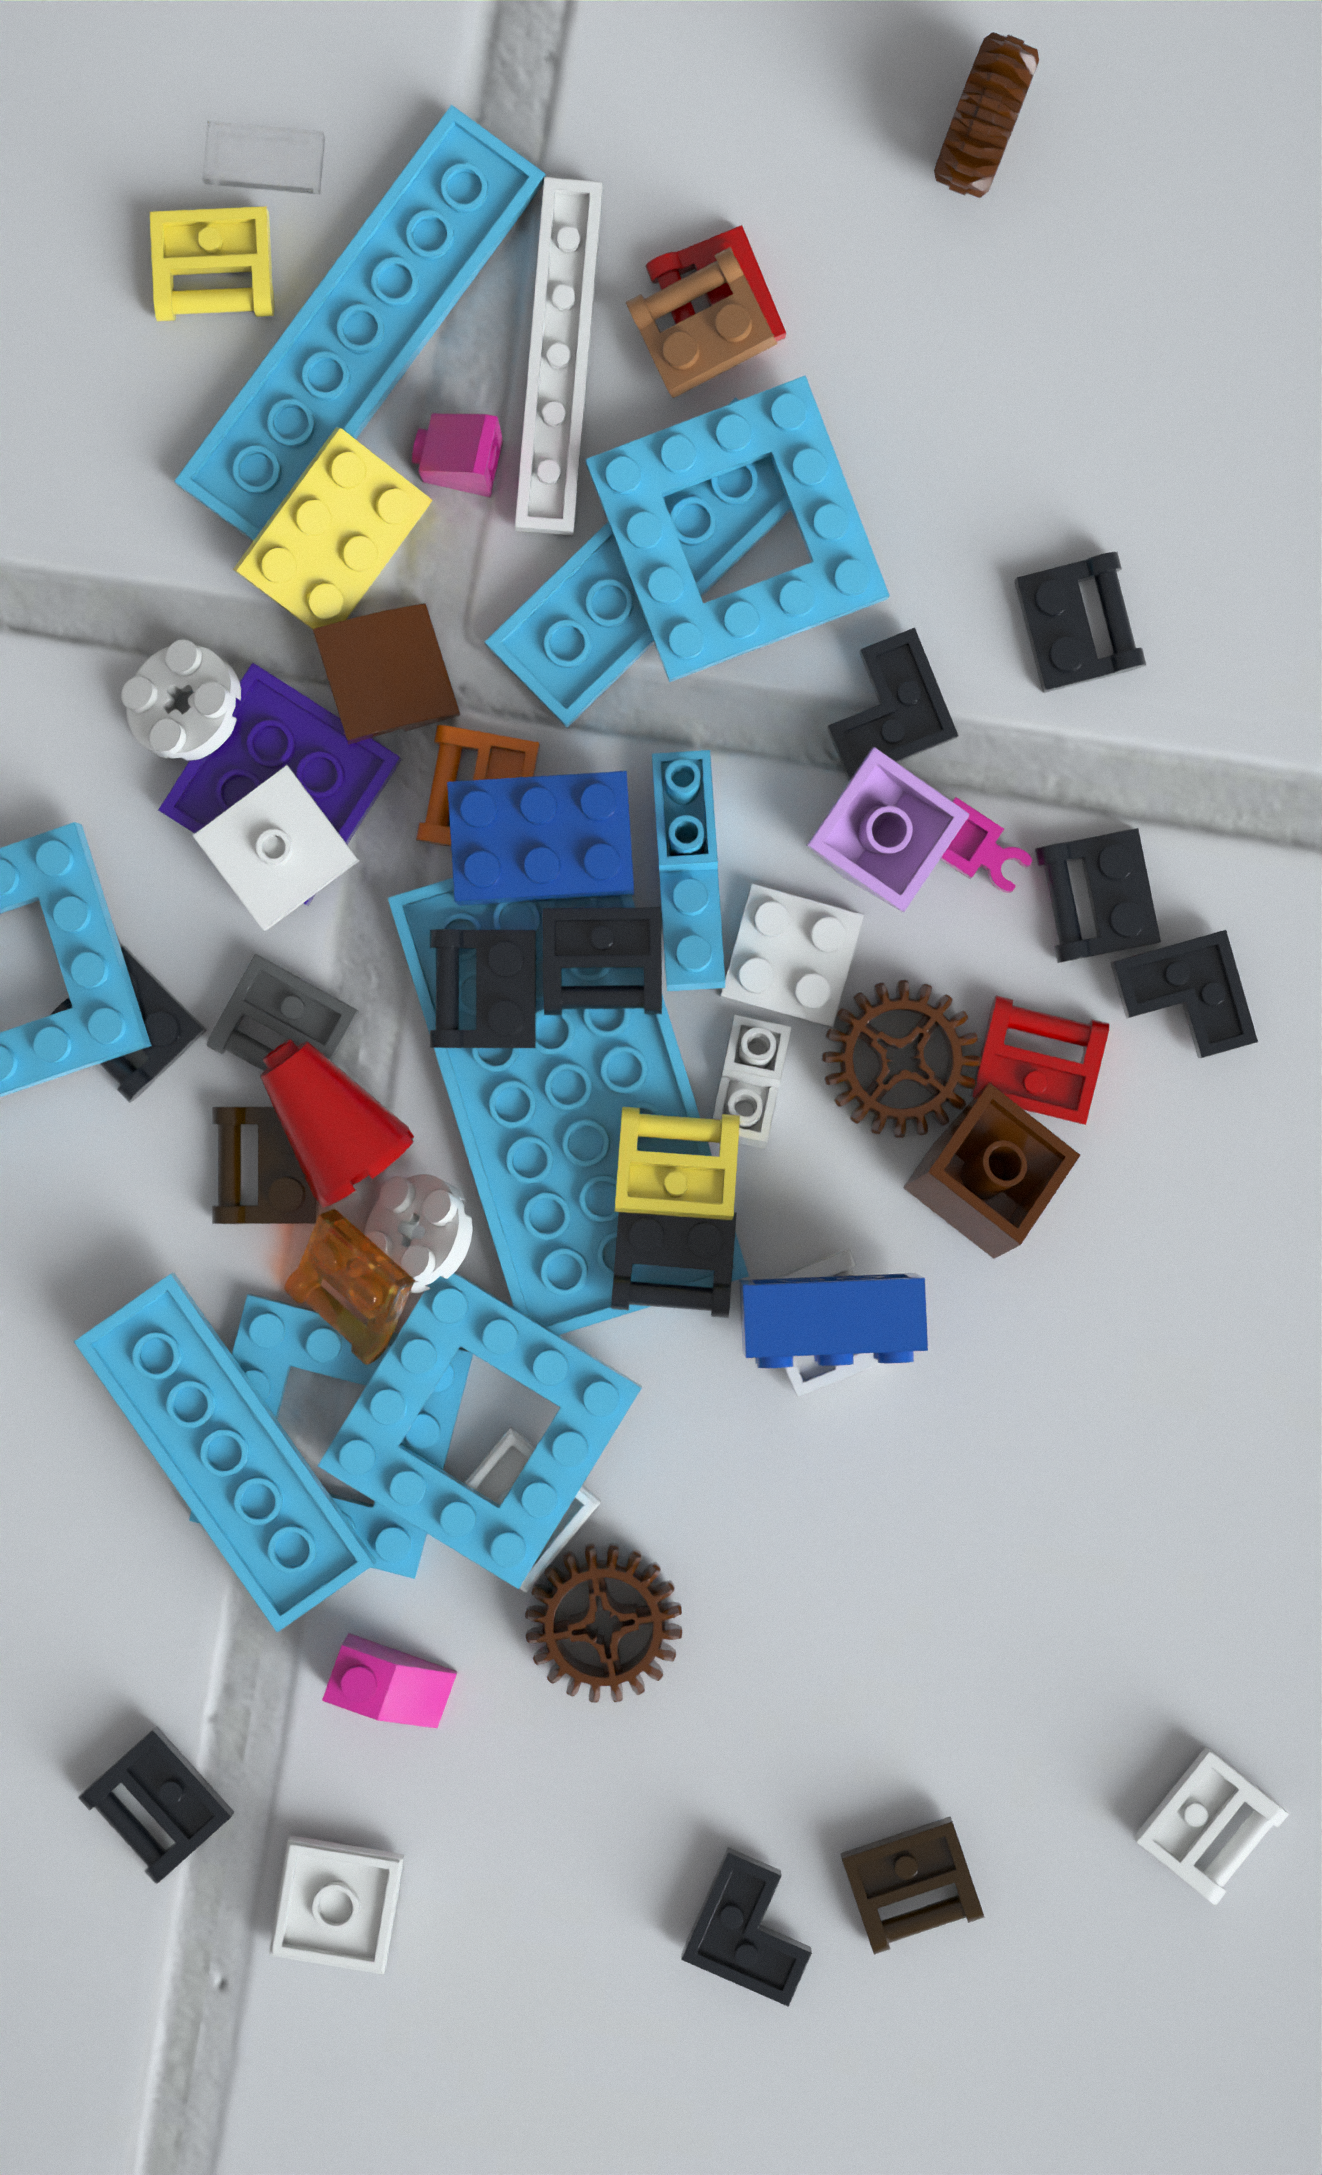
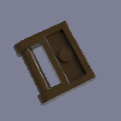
[212,1107,319,1224]
[840,1816,985,1955]

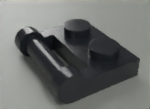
[1014,552,1146,693]
[1035,828,1161,963]
[543,907,662,1015]
[430,929,536,1048]
[51,946,207,1103]
[611,1212,737,1318]
[78,1726,234,1884]

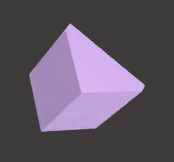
[806,747,970,912]

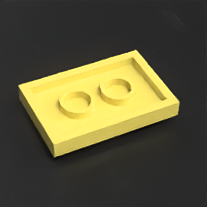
[233,427,433,630]

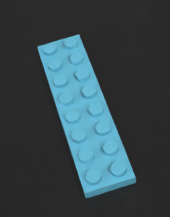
[174,105,546,541]

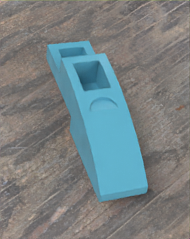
[652,750,725,992]

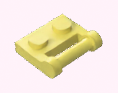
[149,206,275,321]
[614,1107,740,1220]

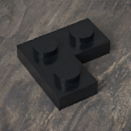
[827,627,959,781]
[1110,930,1258,1058]
[681,1847,812,2007]

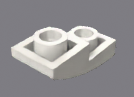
[712,1015,791,1149]

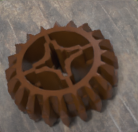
[934,32,1039,198]
[822,980,981,1138]
[525,1543,682,1703]

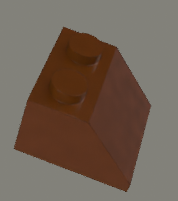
[903,1083,1080,1259]

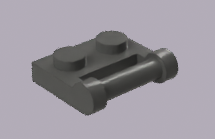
[206,954,360,1071]

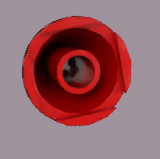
[260,1039,415,1208]

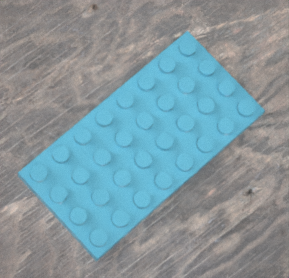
[388,878,749,1335]

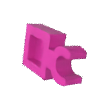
[940,797,1033,893]

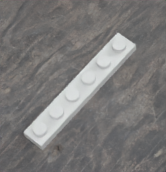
[515,177,603,536]

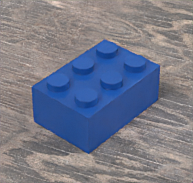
[447,771,635,906]
[739,1273,928,1368]

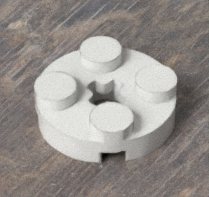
[121,639,241,761]
[358,1174,473,1293]

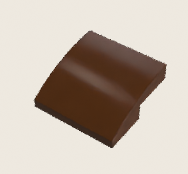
[313,603,460,745]

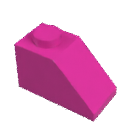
[412,413,504,498]
[322,1633,457,1728]

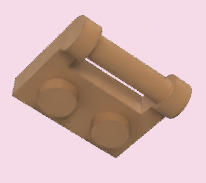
[626,247,777,398]

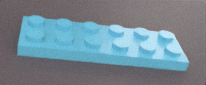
[485,397,791,728]
[74,1273,376,1632]

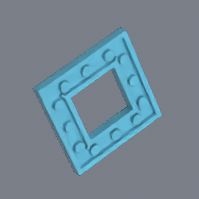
[585,375,890,683]
[0,822,151,1097]
[318,1272,642,1589]
[189,1293,474,1579]

